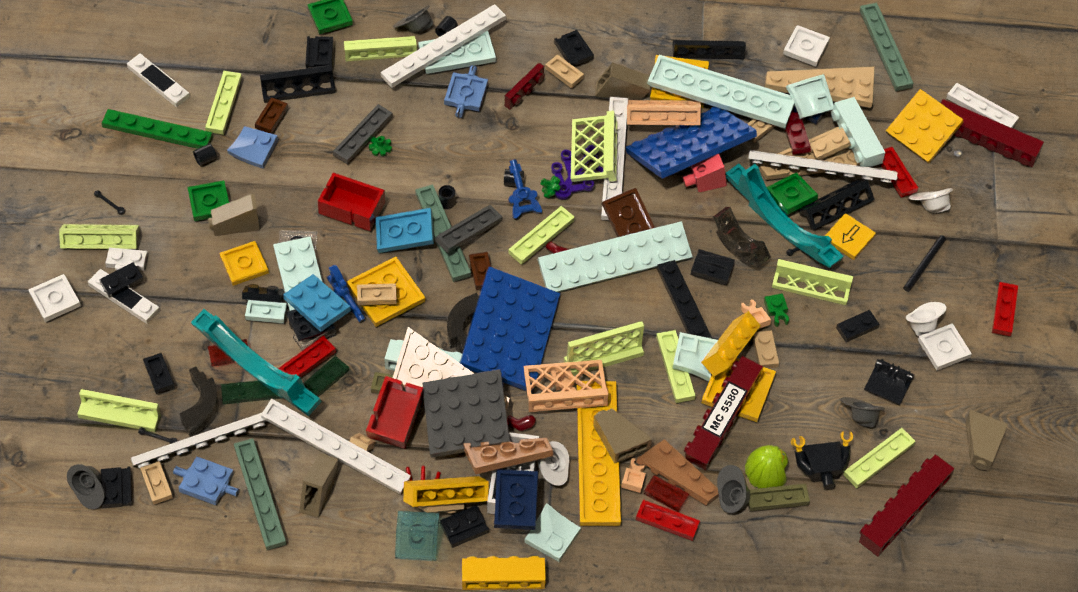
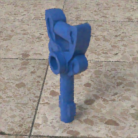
[508,159,542,219]
[326,265,366,322]

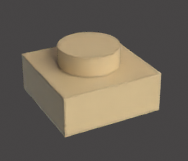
[349,433,376,451]

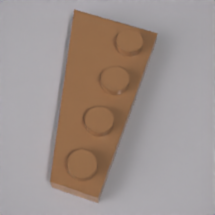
[463,438,553,474]
[636,439,719,506]

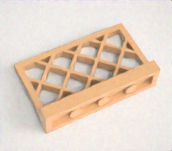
[627,100,701,125]
[524,360,608,412]

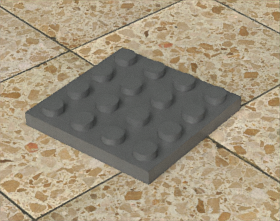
[422,369,510,457]

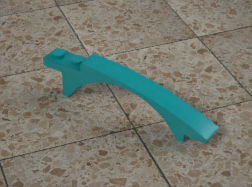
[725,164,844,268]
[191,309,322,416]

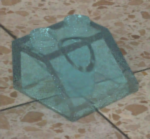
[395,511,439,561]

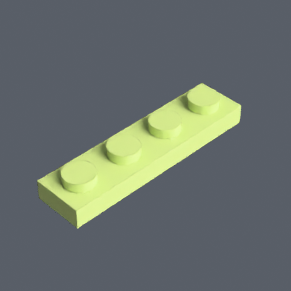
[205,71,242,135]
[508,206,575,265]
[656,330,695,403]
[843,428,916,488]

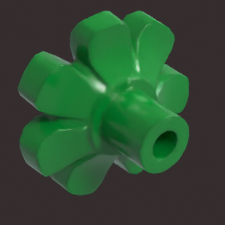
[369,136,392,156]
[540,176,560,198]

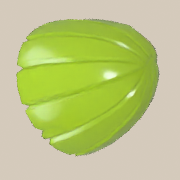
[745,445,788,489]

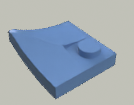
[227,126,279,169]

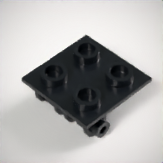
[286,309,335,341]
[864,359,915,405]

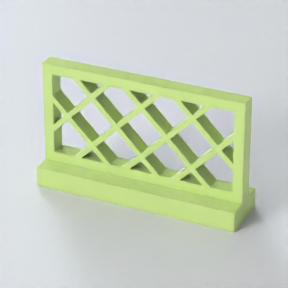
[571,111,618,182]
[564,321,644,376]

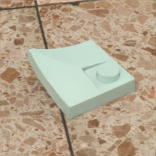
[786,74,834,119]
[673,332,718,381]
[525,503,581,562]

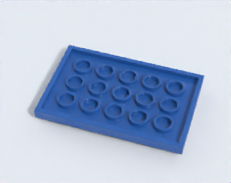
[626,107,757,179]
[459,266,560,393]

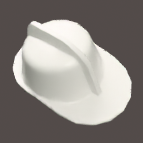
[909,188,953,213]
[906,302,946,336]
[538,441,569,486]

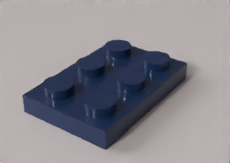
[494,469,538,530]

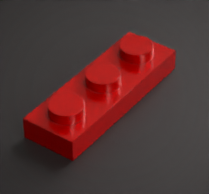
[880,147,918,198]
[992,282,1018,337]
[278,336,336,378]
[635,500,700,541]

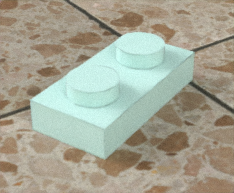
[245,300,287,324]

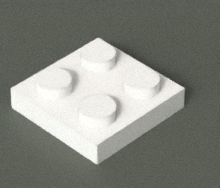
[783,25,830,67]
[29,274,81,322]
[918,323,972,371]

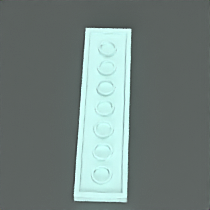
[647,55,794,128]
[537,221,692,292]

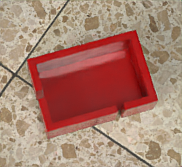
[317,173,385,231]
[366,376,424,449]

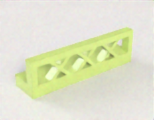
[344,36,417,61]
[59,224,139,249]
[772,259,853,305]
[77,389,161,432]

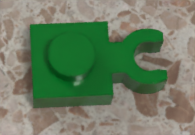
[764,293,789,327]

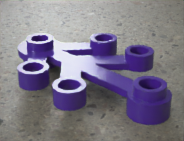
[551,145,603,200]

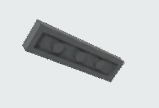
[333,104,393,164]
[435,205,502,253]

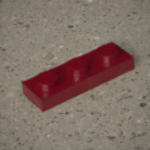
[504,63,545,110]
[785,112,811,155]

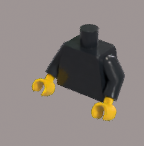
[791,431,853,490]

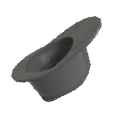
[393,5,433,33]
[840,397,885,427]
[67,464,105,509]
[717,465,751,513]

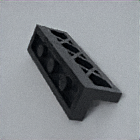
[672,40,746,60]
[260,65,336,103]
[798,179,875,230]

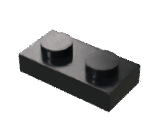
[99,262,143,298]
[242,284,284,303]
[836,310,880,343]
[143,353,175,394]

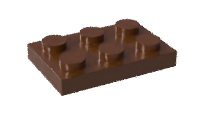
[601,188,655,237]

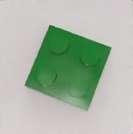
[307,0,353,35]
[767,172,818,215]
[187,180,229,221]

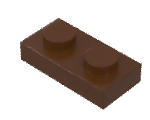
[255,97,288,134]
[469,252,491,290]

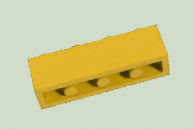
[701,311,761,376]
[403,476,489,507]
[462,556,545,590]

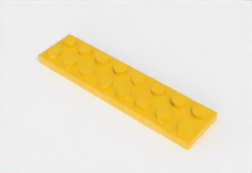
[576,381,621,526]

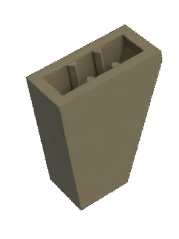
[595,62,652,100]
[208,193,260,236]
[593,409,652,464]
[965,409,1008,471]
[299,453,339,518]

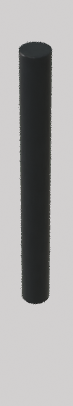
[903,235,946,292]

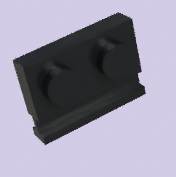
[554,30,594,66]
[305,36,333,68]
[690,249,735,285]
[101,466,132,509]
[440,505,489,548]

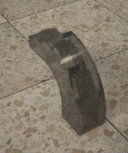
[713,207,771,268]
[447,293,479,353]
[179,366,219,437]

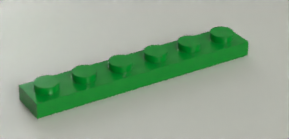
[102,109,213,149]

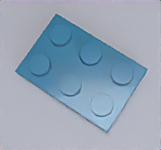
[376,208,434,253]
[283,274,351,332]

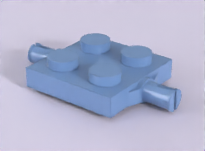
[444,65,488,118]
[173,456,239,505]

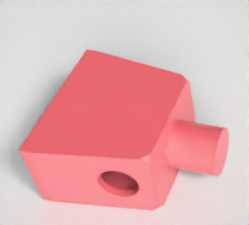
[682,154,727,192]

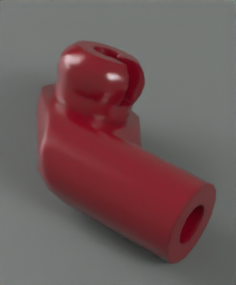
[546,241,570,254]
[507,415,536,431]

